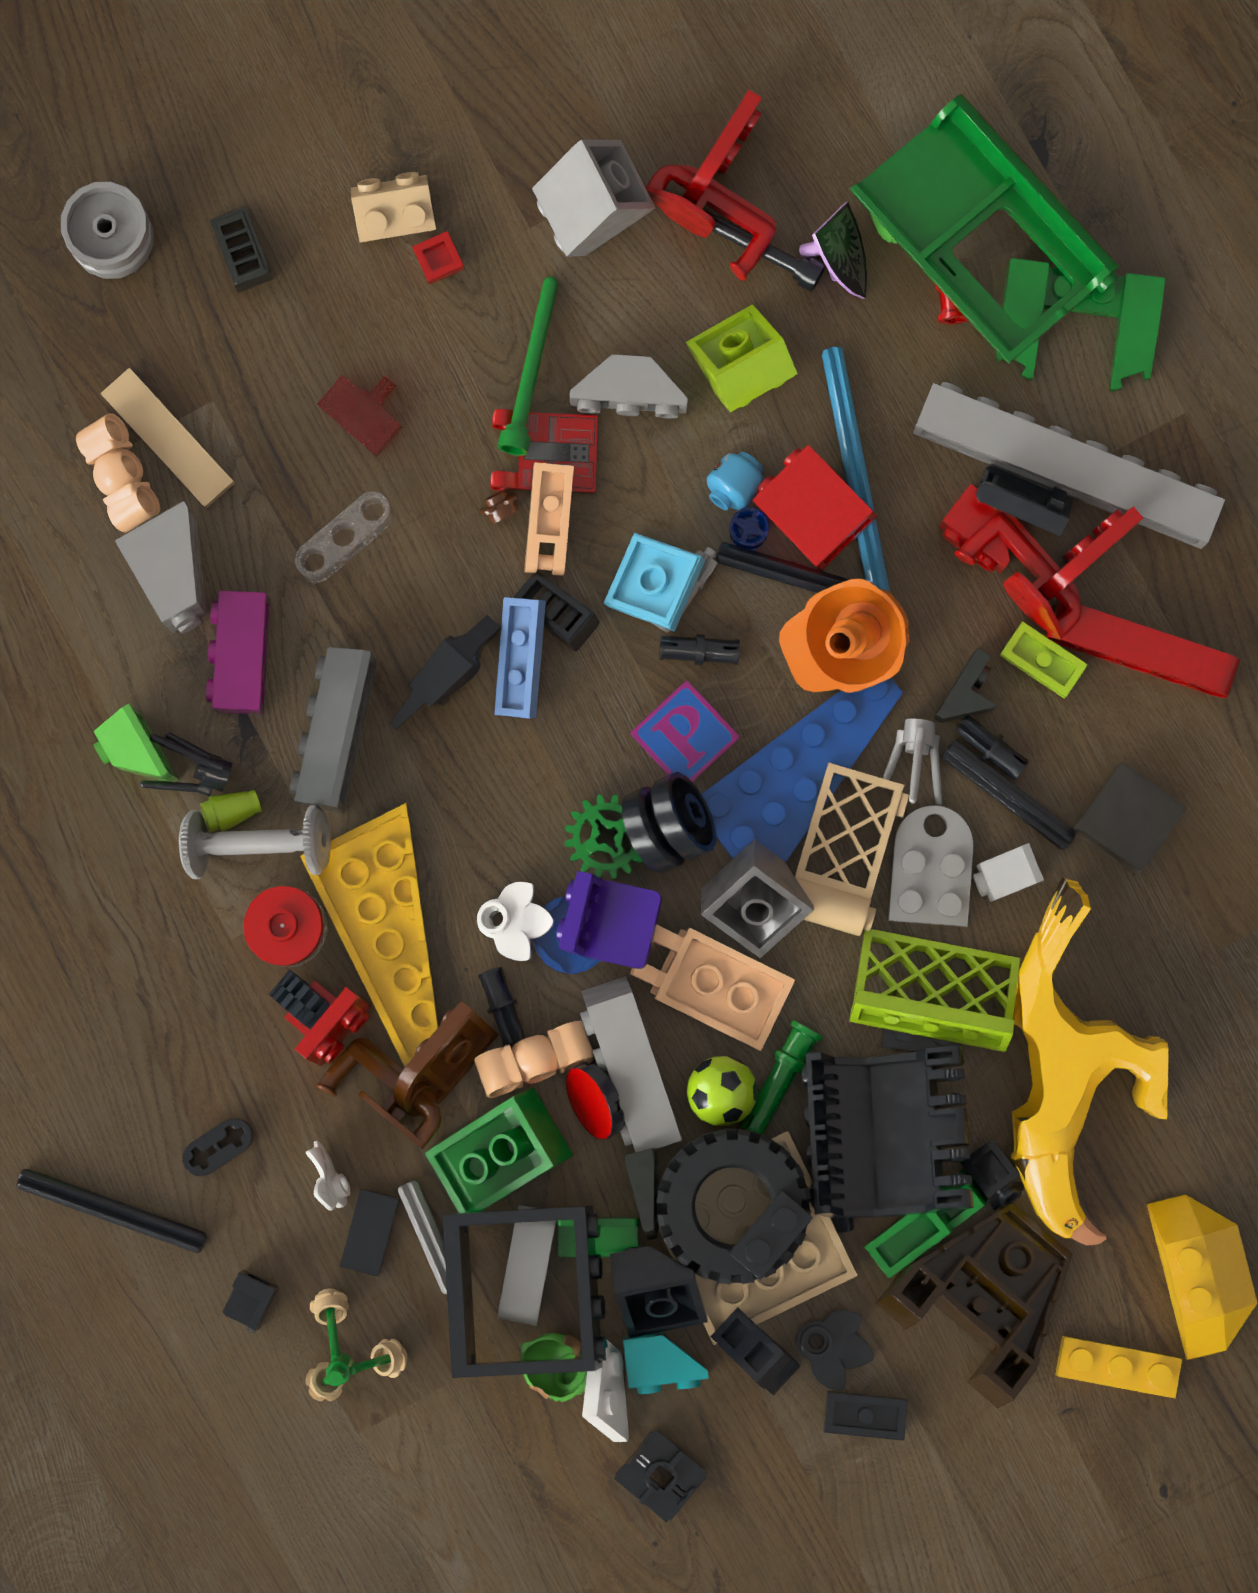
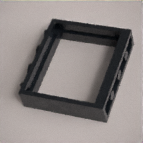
[443,1205,608,1378]

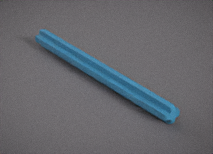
[822,347,890,592]

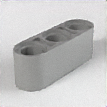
[497,1204,556,1326]

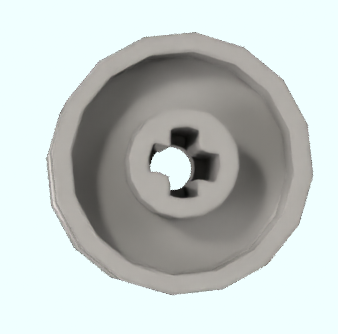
[61,182,154,279]

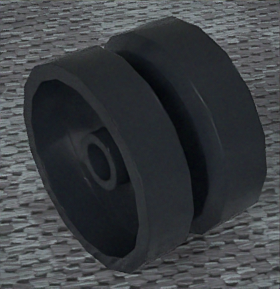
[622,772,716,874]

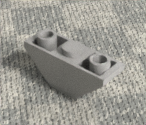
[570,354,688,419]

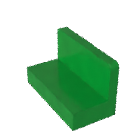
[558,1217,638,1257]

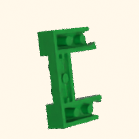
[996,258,1165,392]

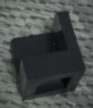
[223,1270,279,1333]

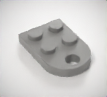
[888,806,973,927]

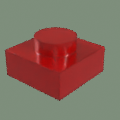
[412,231,464,285]

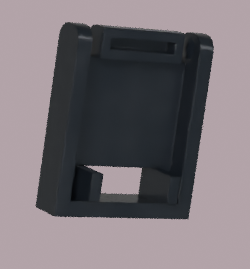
[976,464,1073,537]

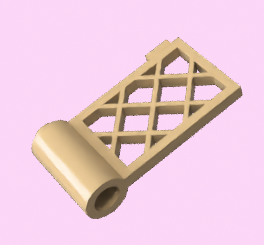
[795,763,909,936]

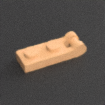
[524,462,574,576]

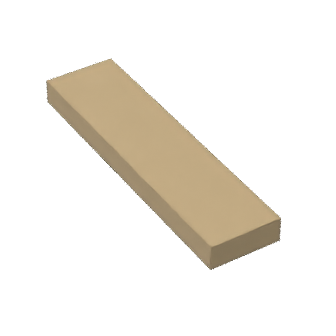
[100,368,235,509]

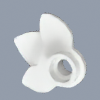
[477,882,554,961]
[306,1141,350,1211]

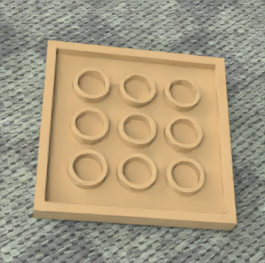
[658,1131,858,1345]

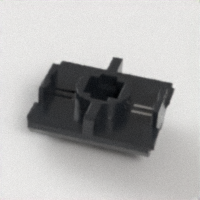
[614,1429,707,1523]

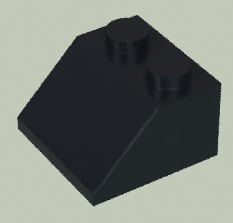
[610,1246,708,1338]

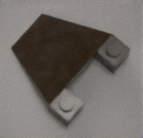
[876,1203,1072,1409]

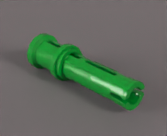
[740,1020,823,1135]

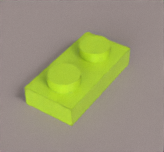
[999,621,1088,699]

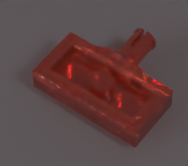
[317,375,402,456]

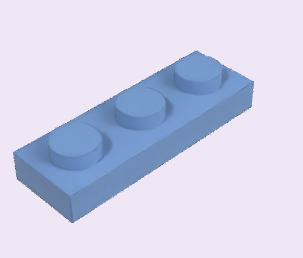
[494,597,546,718]

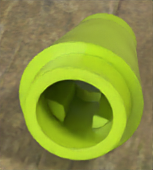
[200,790,262,833]

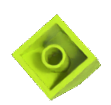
[686,304,798,412]

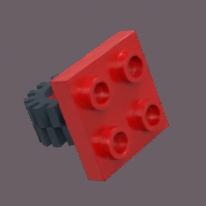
[269,969,372,1067]

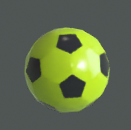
[687,1056,758,1127]

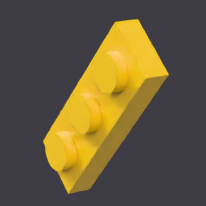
[1055,1336,1182,1399]

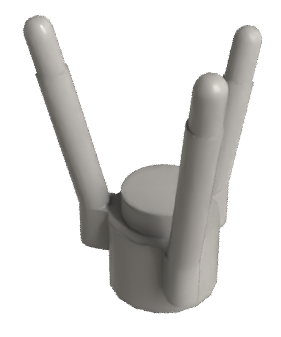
[881,719,942,806]

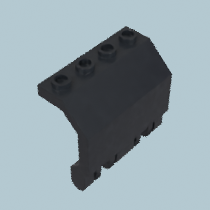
[802,1046,974,1218]

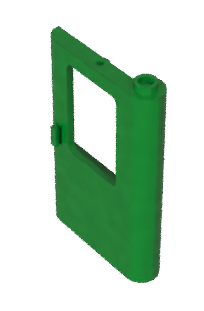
[850,94,1120,364]

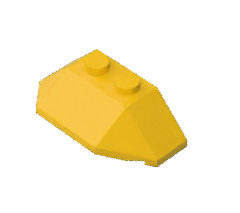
[1147,1194,1257,1360]

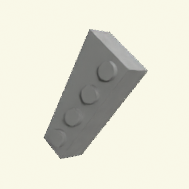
[580,976,682,1152]

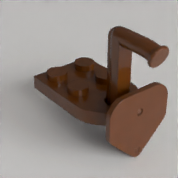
[315,1001,499,1150]

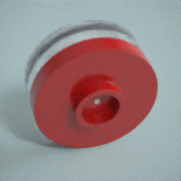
[243,886,328,967]

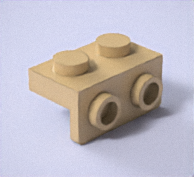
[351,172,436,243]

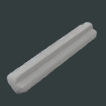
[398,1180,447,1294]

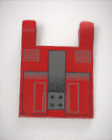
[490,409,598,494]

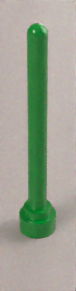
[497,276,558,456]

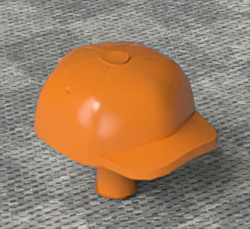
[779,578,910,693]

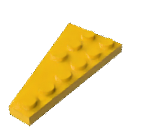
[300,803,439,1067]

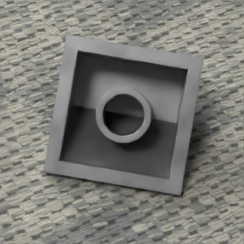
[701,839,814,958]

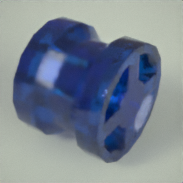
[729,507,769,550]

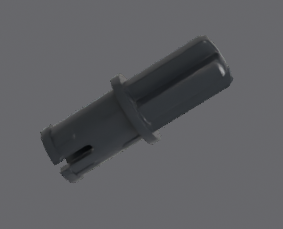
[956,715,1029,780]
[478,967,525,1047]

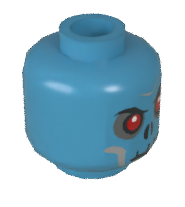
[707,452,764,510]

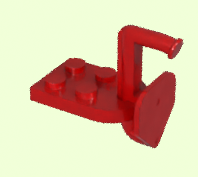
[645,90,776,281]
[954,506,1143,639]

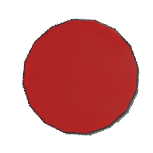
[565,1062,624,1140]

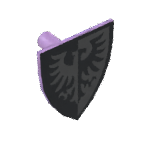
[799,202,867,299]

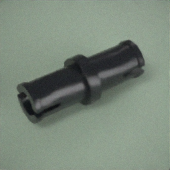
[659,634,740,666]

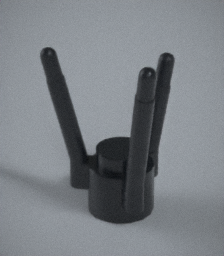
[140,732,233,796]

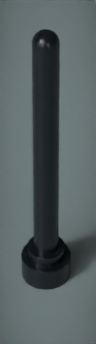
[664,189,826,293]

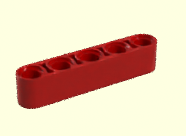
[1045,600,1240,698]

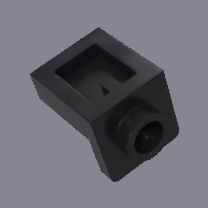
[961,1139,1025,1210]

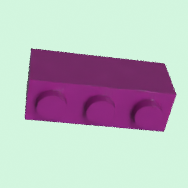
[206,591,270,715]

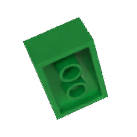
[425,1087,574,1213]

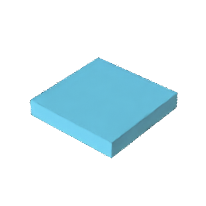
[603,533,706,632]

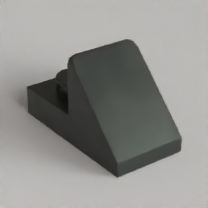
[933,648,997,723]

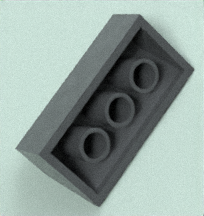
[290,647,377,814]

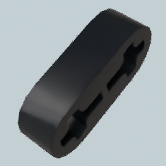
[182,1118,253,1176]

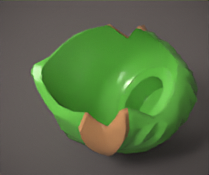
[520,1332,587,1402]

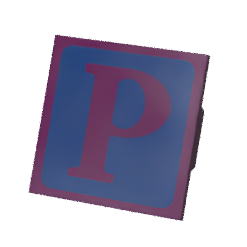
[629,680,740,782]

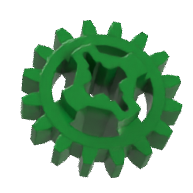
[564,794,642,880]

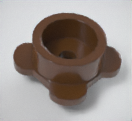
[479,490,518,524]

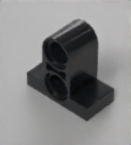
[710,1307,801,1396]

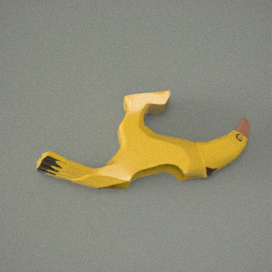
[1010,878,1168,1246]

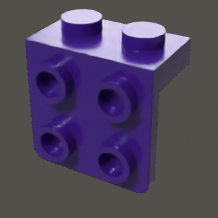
[557,871,662,969]

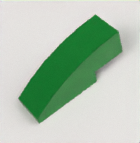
[864,1168,987,1278]

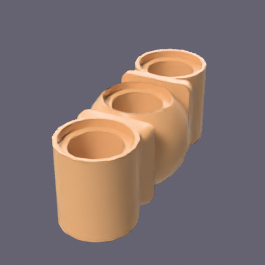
[76,413,160,533]
[474,1021,595,1098]

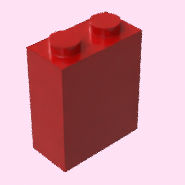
[752,445,878,571]

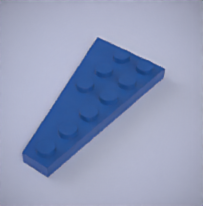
[702,678,903,863]

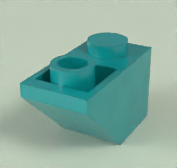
[623,1332,709,1394]

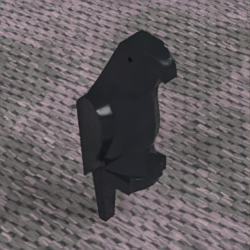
[389,615,501,730]

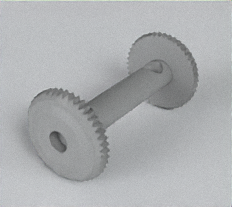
[179,805,331,879]

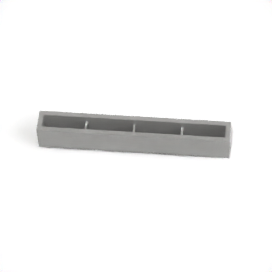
[912,382,1225,549]

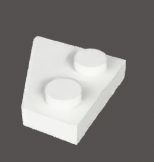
[582,1340,629,1442]

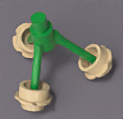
[306,1288,408,1401]

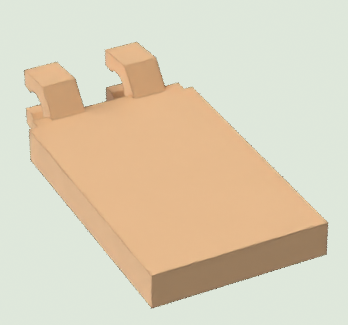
[630,925,795,1051]

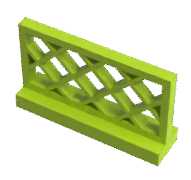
[849,929,1020,1052]

